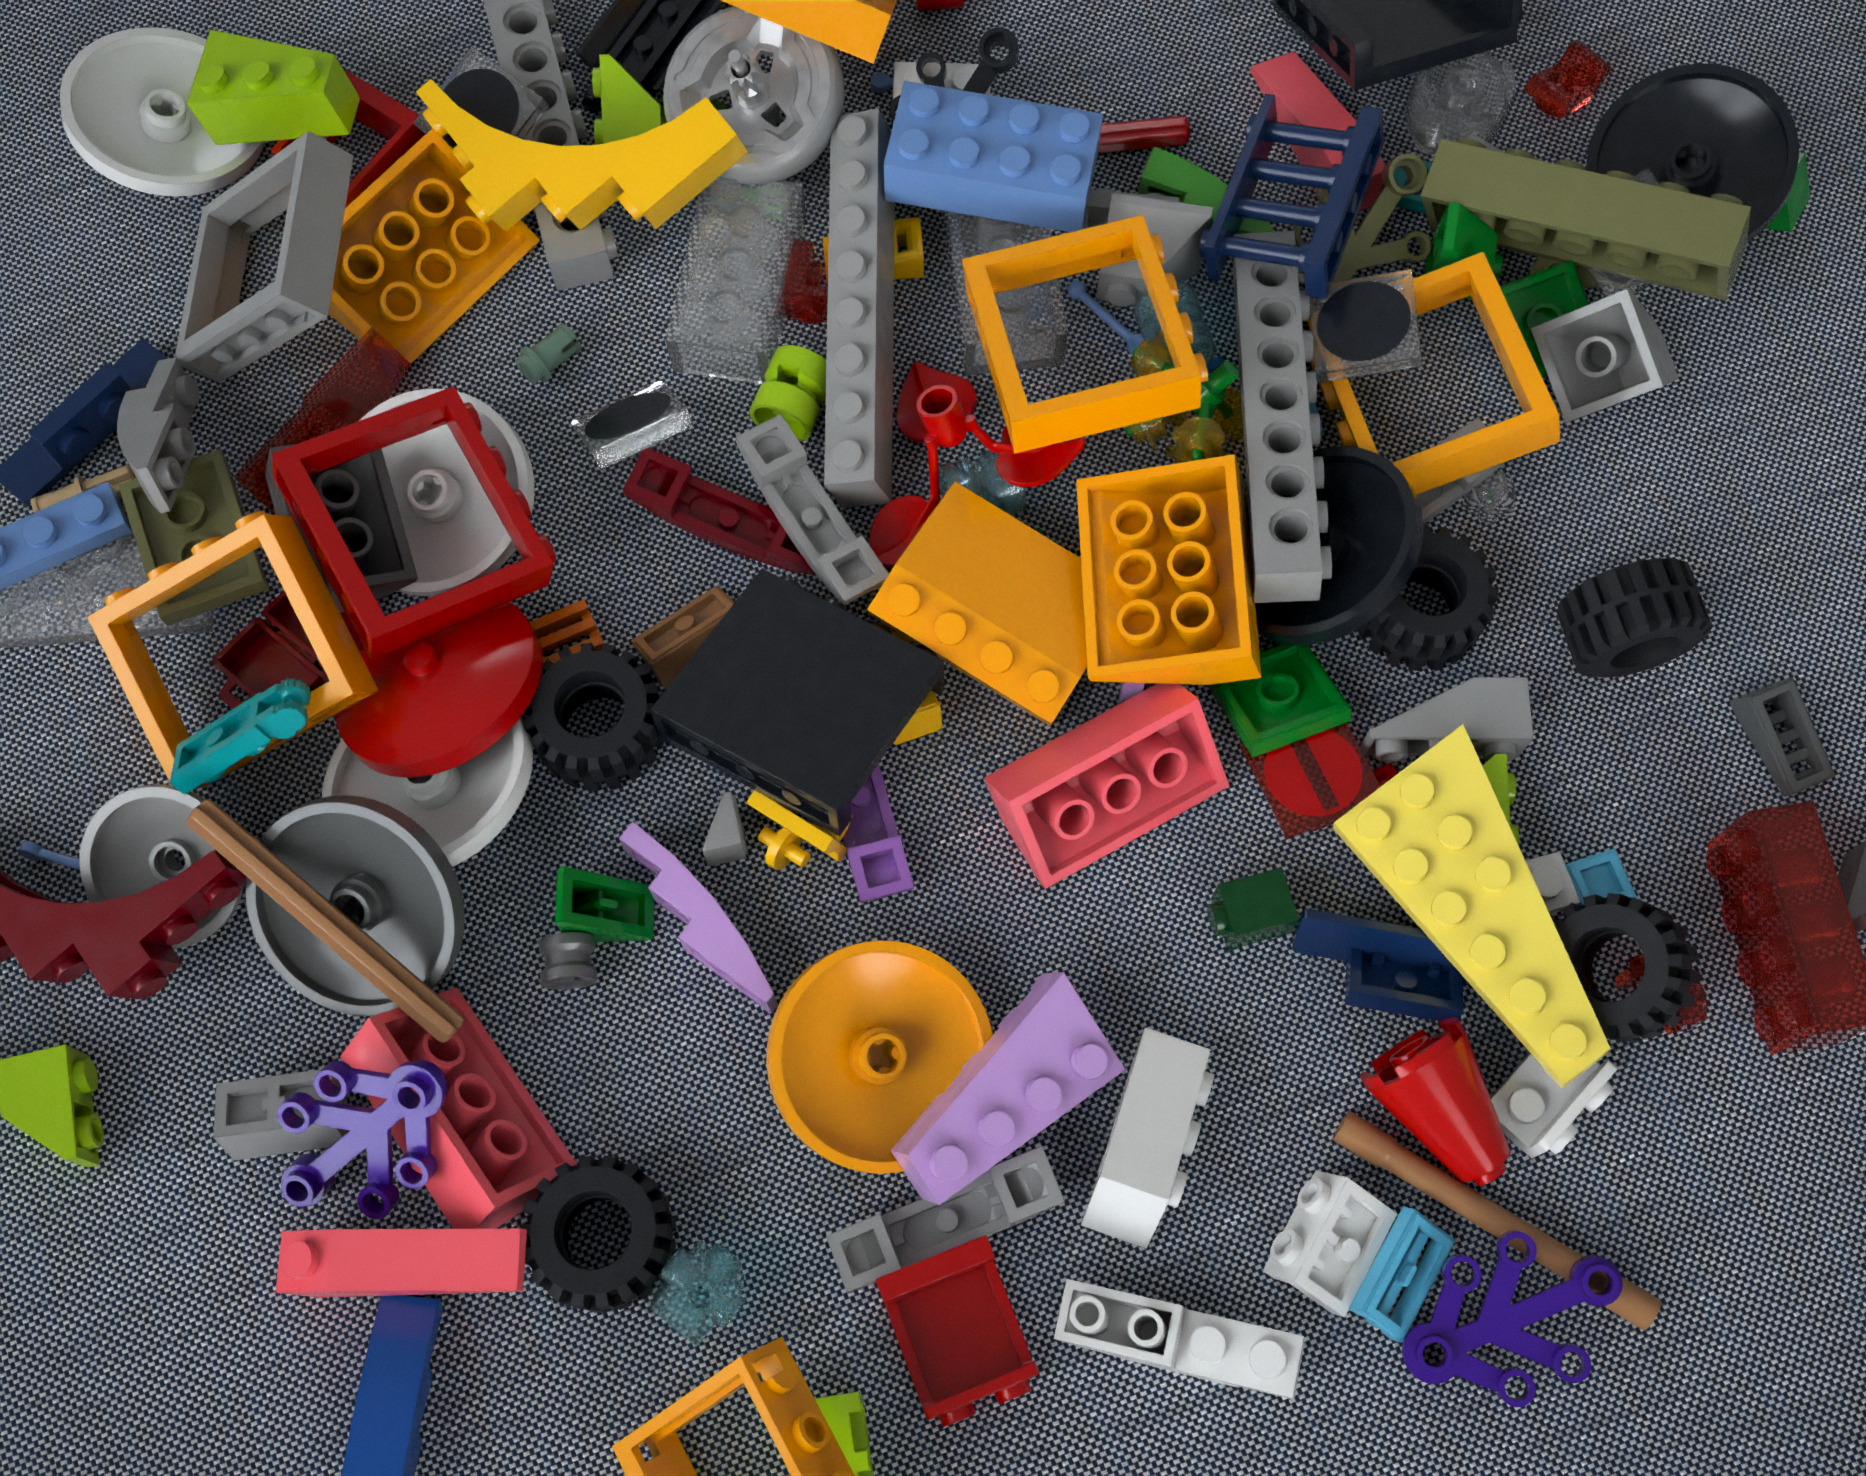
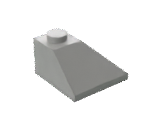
[1096,193,1213,307]
[1530,288,1679,423]

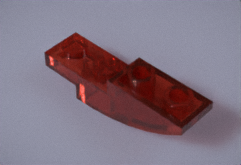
[233,327,411,515]

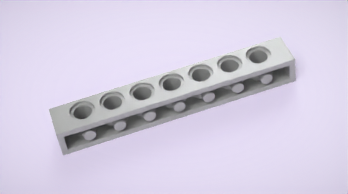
[483,0,619,291]
[1233,230,1332,603]

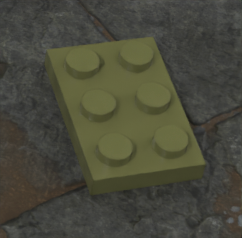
[118,449,270,626]

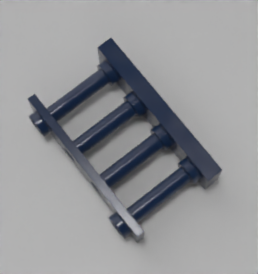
[1199,94,1384,299]

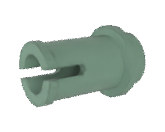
[515,323,582,384]

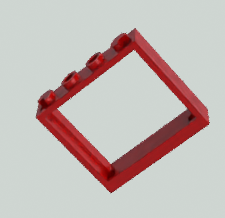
[271,386,556,660]

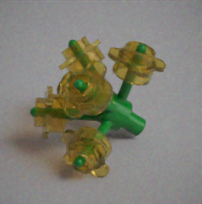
[1125,330,1243,463]

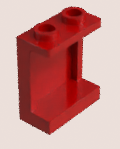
[875,1235,1040,1428]

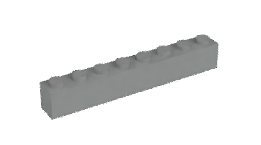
[824,109,895,508]

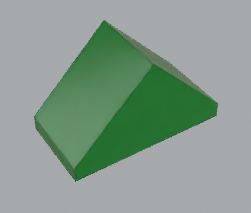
[555,866,654,942]

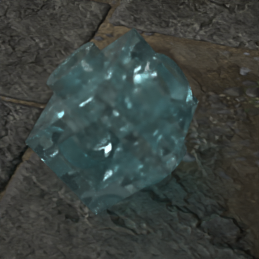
[650,1239,745,1347]

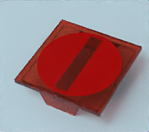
[1240,723,1381,839]

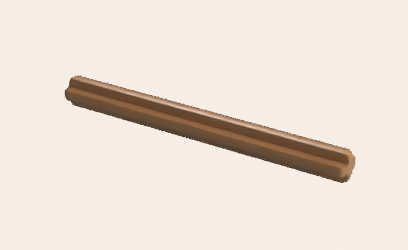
[186,800,464,1043]

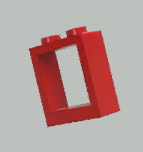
[270,70,427,208]

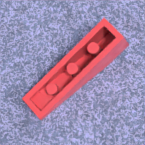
[1250,51,1385,211]
[275,1228,527,1298]

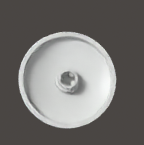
[60,28,265,196]
[359,389,535,596]
[322,716,533,867]

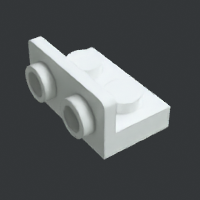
[1491,1052,1618,1159]
[1264,1171,1397,1317]

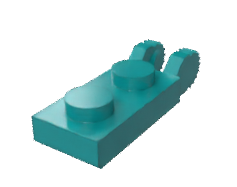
[170,678,311,794]

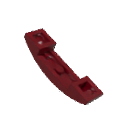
[623,446,815,575]

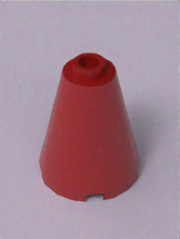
[1359,1017,1511,1186]

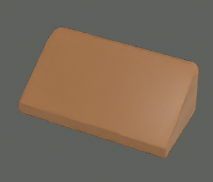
[631,585,735,689]

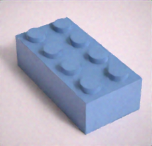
[883,81,1103,232]

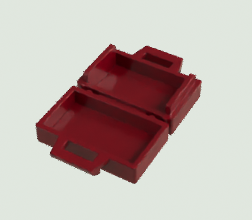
[212,590,364,709]

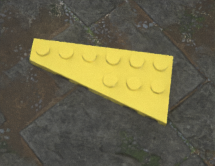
[1333,724,1611,1089]

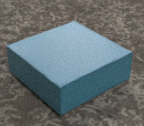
[1565,848,1637,906]

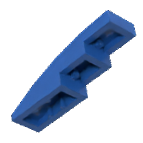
[341,1295,443,1476]

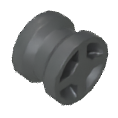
[539,932,597,990]

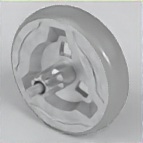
[663,6,845,186]

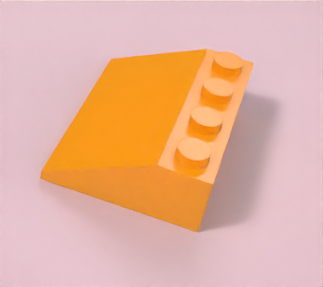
[328,128,540,373]
[1076,454,1262,685]
[867,481,1087,727]

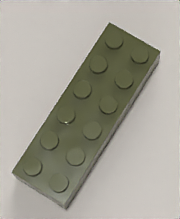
[1420,138,1751,301]

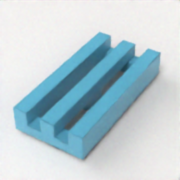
[1349,1206,1456,1343]

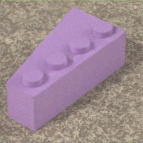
[891,972,1126,1205]

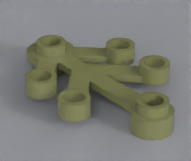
[1291,153,1431,325]

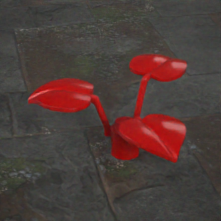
[870,361,1086,568]

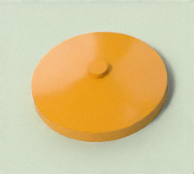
[766,941,993,1174]

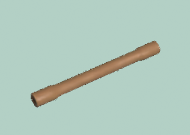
[1332,1110,1662,1331]

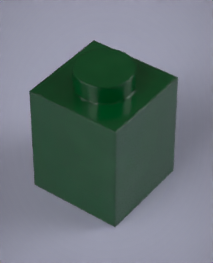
[1207,868,1299,950]

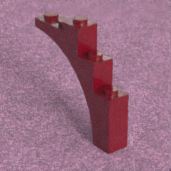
[0,850,246,999]

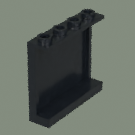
[1273,0,1523,90]
[650,568,944,837]

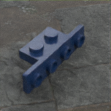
[0,340,168,507]
[1292,909,1468,1021]

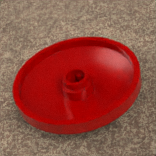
[335,602,543,777]

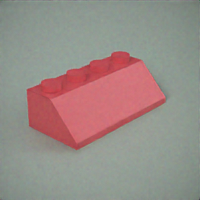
[984,684,1229,889]
[340,987,577,1229]

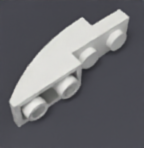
[1054,1279,1305,1400]

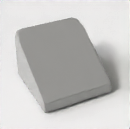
[703,791,749,866]

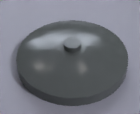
[245,795,465,1016]

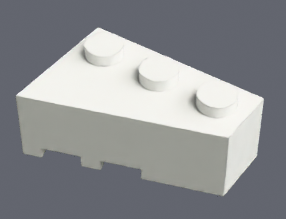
[1081,1027,1215,1249]

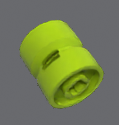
[749,345,826,442]

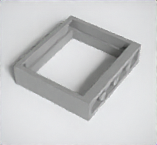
[175,131,354,383]

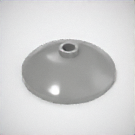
[79,784,245,949]

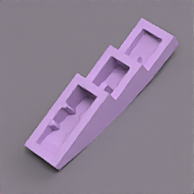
[619,821,778,1014]

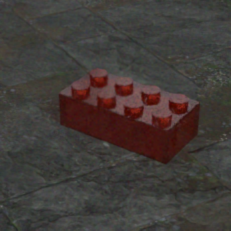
[1706,801,1866,1056]

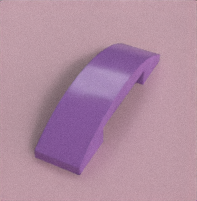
[842,763,914,903]

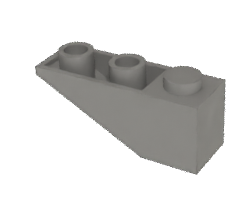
[1359,677,1534,762]

